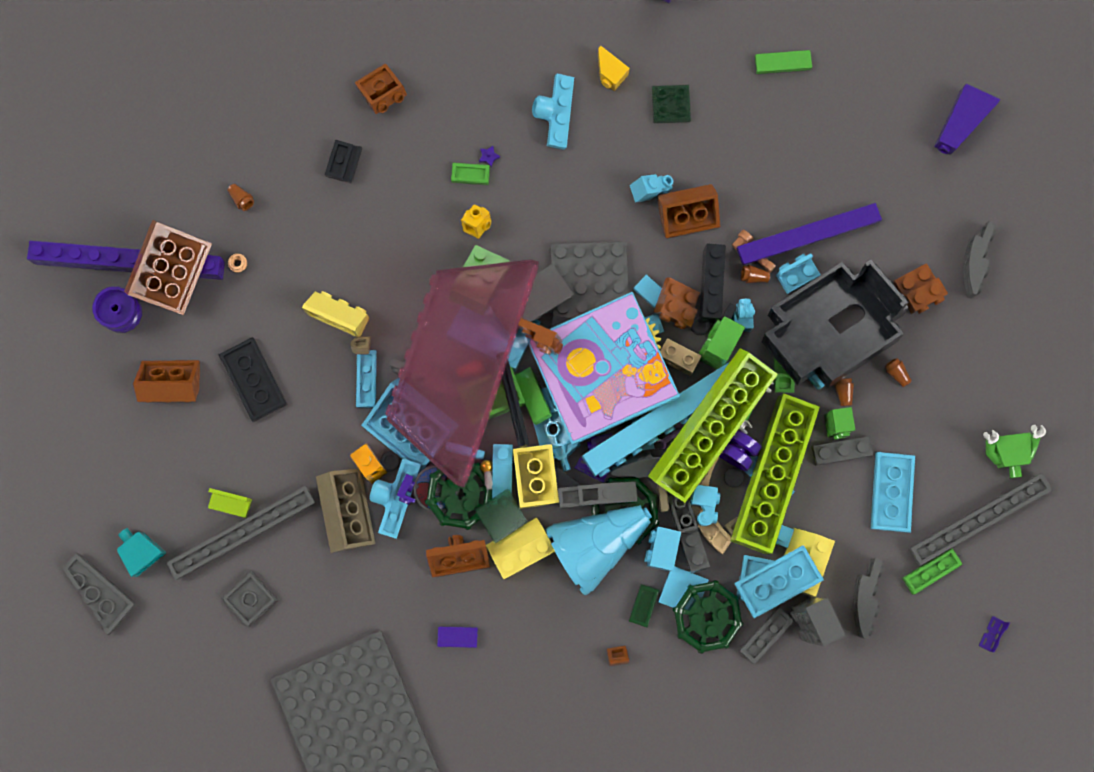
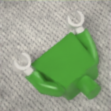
[983,425,1046,478]

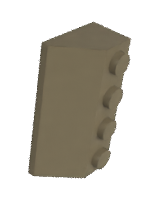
[316,468,376,553]

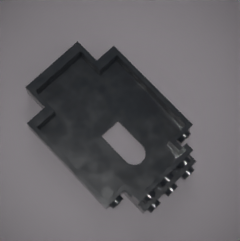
[761,259,908,388]

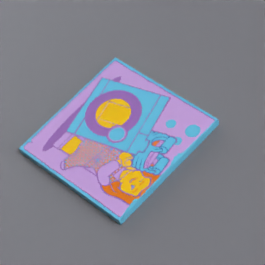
[527,292,680,445]

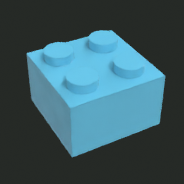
[644,527,681,572]

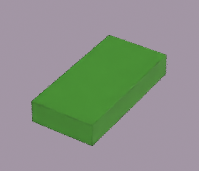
[451,163,490,185]

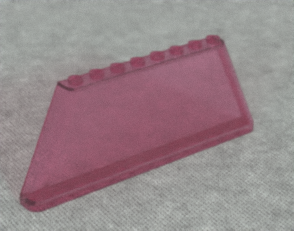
[385,259,539,487]

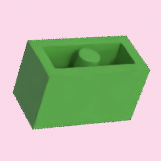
[824,407,855,440]

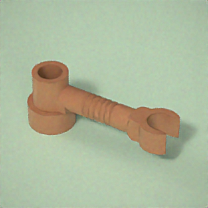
[732,230,776,273]

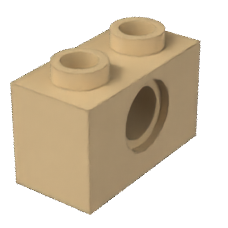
[660,338,701,376]

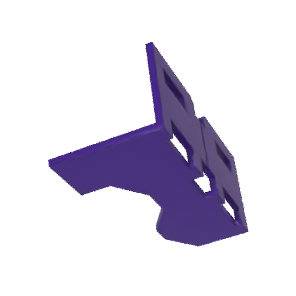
[574,457,609,483]
[979,616,1010,652]

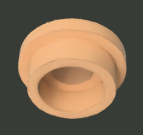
[228,254,247,273]

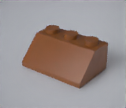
[657,184,720,238]
[133,360,200,403]

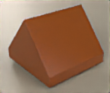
[607,646,629,666]

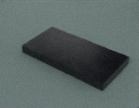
[218,337,288,422]

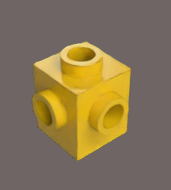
[461,204,491,239]

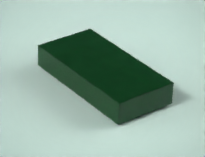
[629,584,660,628]

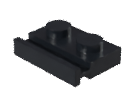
[325,140,362,184]

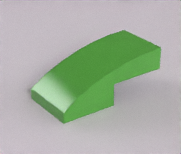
[774,358,795,393]

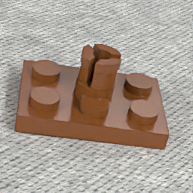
[426,535,490,578]

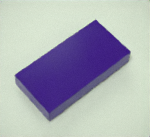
[437,627,478,648]

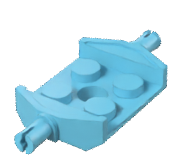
[533,387,580,472]

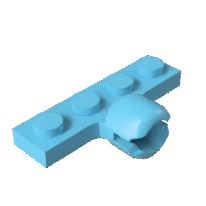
[532,73,574,150]
[369,458,421,539]

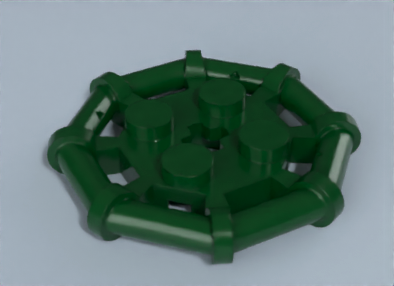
[425,458,492,530]
[591,477,659,545]
[672,580,744,654]

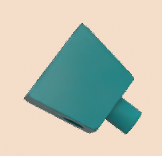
[117,528,166,577]

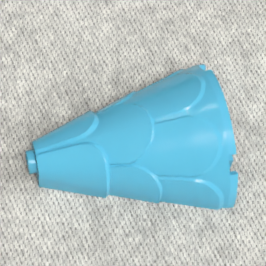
[546,505,652,595]

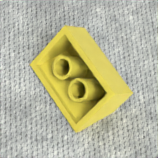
[302,291,369,337]
[513,444,559,509]
[486,518,555,579]
[784,528,835,597]

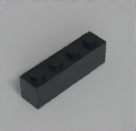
[699,243,726,324]

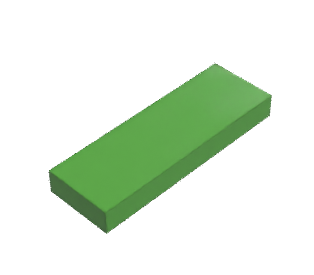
[755,50,812,74]
[515,367,552,425]
[902,548,963,595]

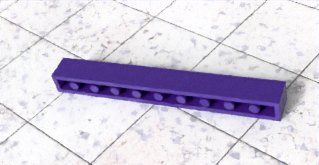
[27,241,225,280]

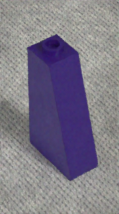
[934,84,1000,155]

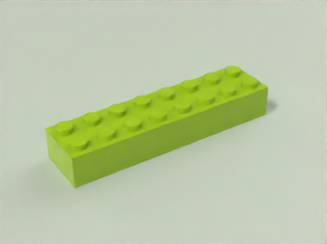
[648,348,778,503]
[730,393,820,555]

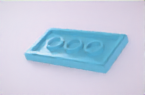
[871,452,915,533]
[734,545,824,618]

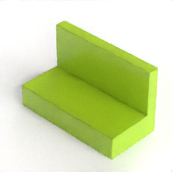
[208,488,252,518]

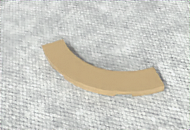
[689,457,731,554]

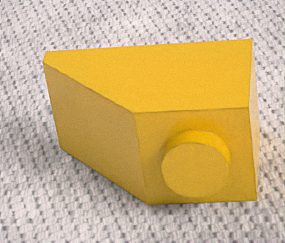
[598,46,630,91]

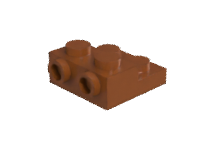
[355,63,407,114]
[893,263,948,314]
[653,277,700,329]
[518,318,563,355]

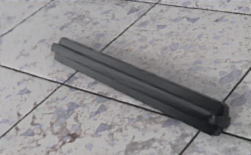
[496,352,529,447]

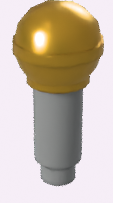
[480,460,493,490]

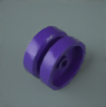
[92,287,142,333]
[719,430,762,471]

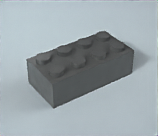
[790,597,846,646]

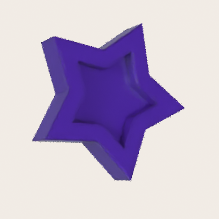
[479,146,500,168]

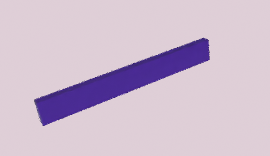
[736,203,882,265]

